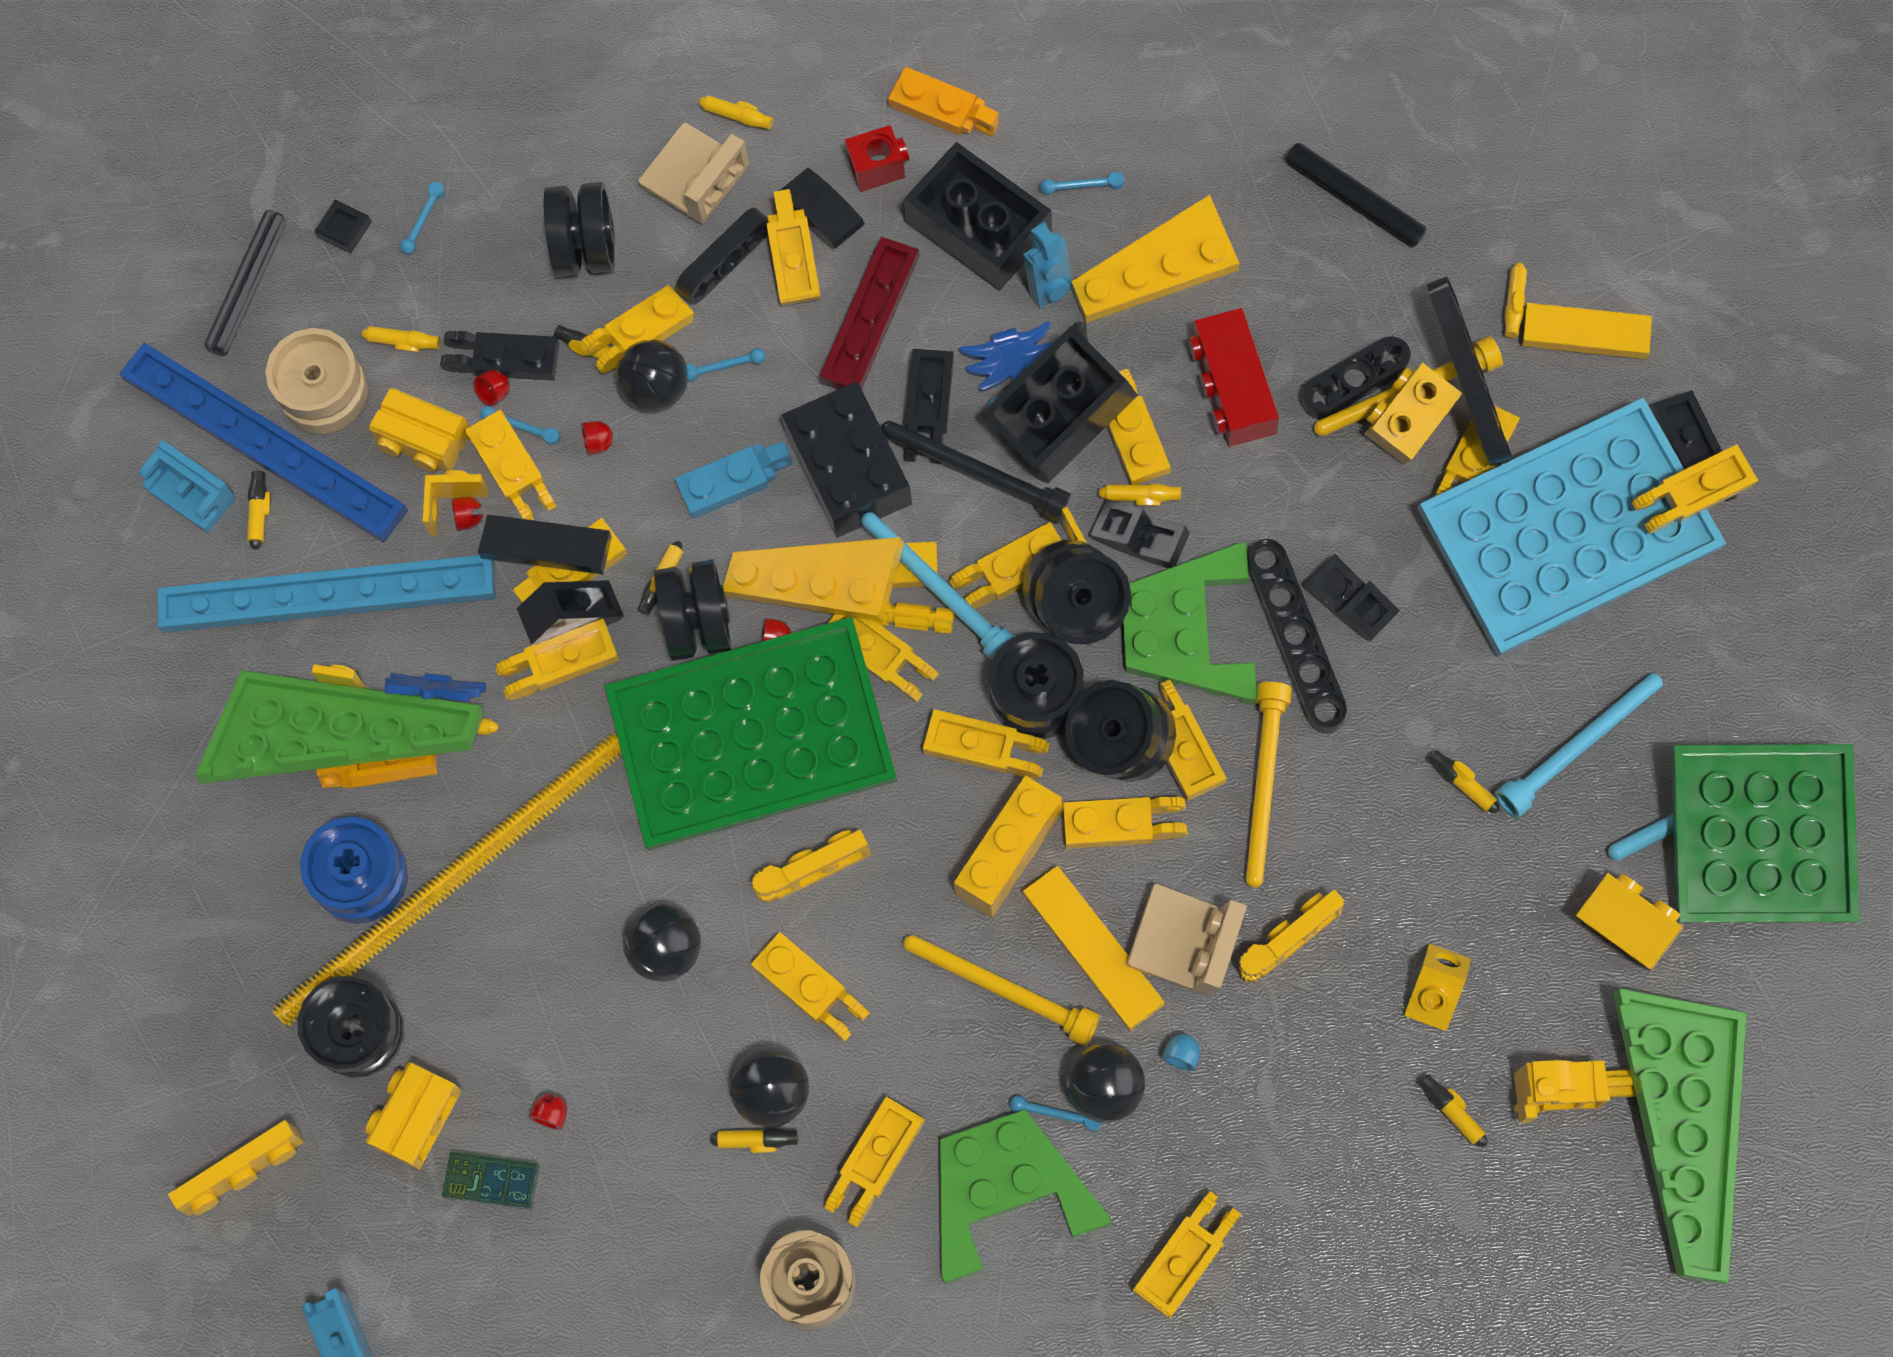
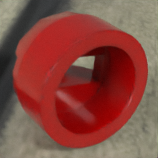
[473,369,510,406]
[581,421,613,455]
[451,496,483,531]
[762,618,792,641]
[528,1094,568,1130]

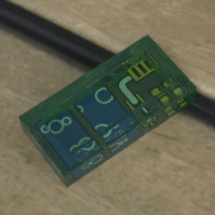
[442,1152,540,1210]

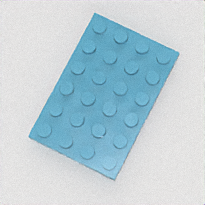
[1417,397,1726,656]

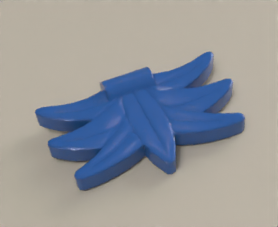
[960,321,1055,392]
[385,673,486,702]

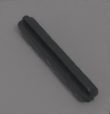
[1286,143,1426,247]
[204,210,286,356]

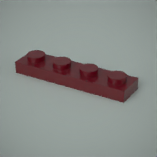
[819,236,920,389]

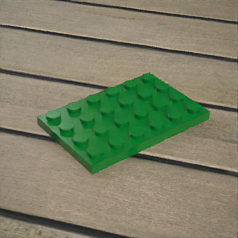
[605,617,898,851]

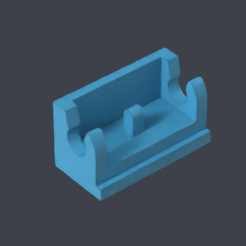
[139,439,236,533]
[302,1288,373,1357]

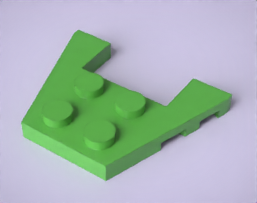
[1123,542,1257,705]
[940,1110,1111,1284]

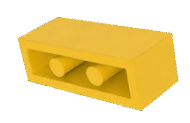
[954,775,1063,918]

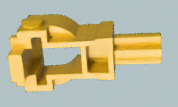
[1513,1060,1636,1123]

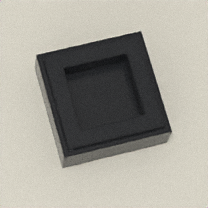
[314,199,372,254]

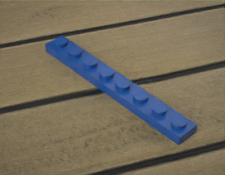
[119,342,408,543]

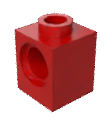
[845,125,910,192]

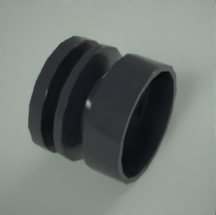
[297,976,404,1078]

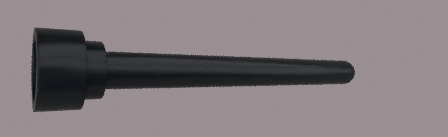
[881,421,1071,524]

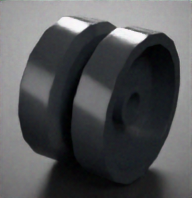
[543,182,615,277]
[1022,539,1131,645]
[654,559,732,661]
[989,632,1084,740]
[1065,680,1177,782]

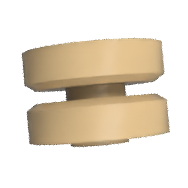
[265,328,369,434]

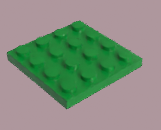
[1671,744,1860,923]

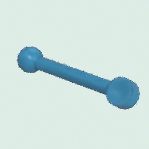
[1040,172,1124,195]
[400,182,445,255]
[687,348,765,382]
[480,406,561,446]
[1010,1096,1102,1132]

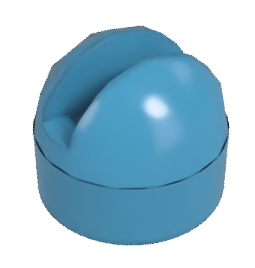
[1162,1034,1200,1071]

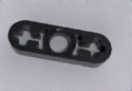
[675,208,769,304]
[1302,336,1411,420]

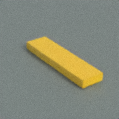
[1023,865,1165,1032]

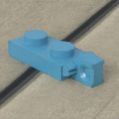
[1023,222,1072,309]
[675,441,793,519]

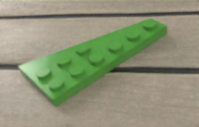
[195,670,484,784]
[1613,988,1747,1284]

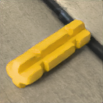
[876,601,955,634]

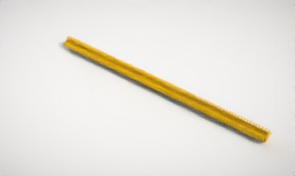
[271,732,622,1028]

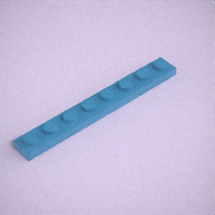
[158,555,496,633]

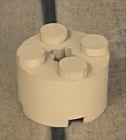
[760,1230,856,1330]

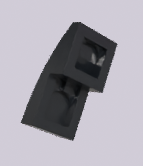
[779,167,865,249]
[1090,499,1190,568]
[1303,554,1400,642]

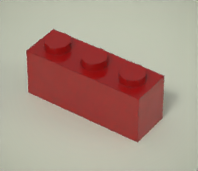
[1188,308,1279,447]

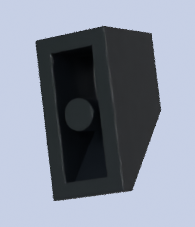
[517,580,624,645]

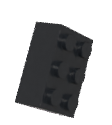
[904,142,1052,290]
[981,326,1138,483]
[781,381,912,538]

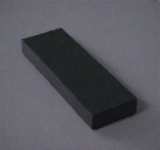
[478,514,612,575]

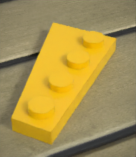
[1071,195,1240,323]
[723,537,904,622]

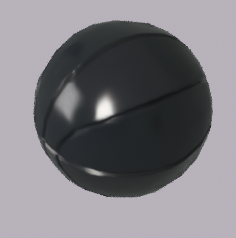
[615,340,688,412]
[623,904,701,982]
[1066,1043,1145,1123]
[730,1048,809,1128]

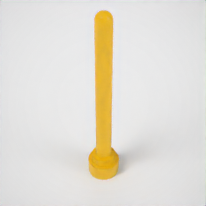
[1314,336,1503,436]
[1246,682,1292,888]
[903,935,1101,1047]

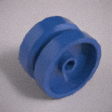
[300,816,408,924]

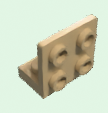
[639,123,750,225]
[1127,884,1247,997]

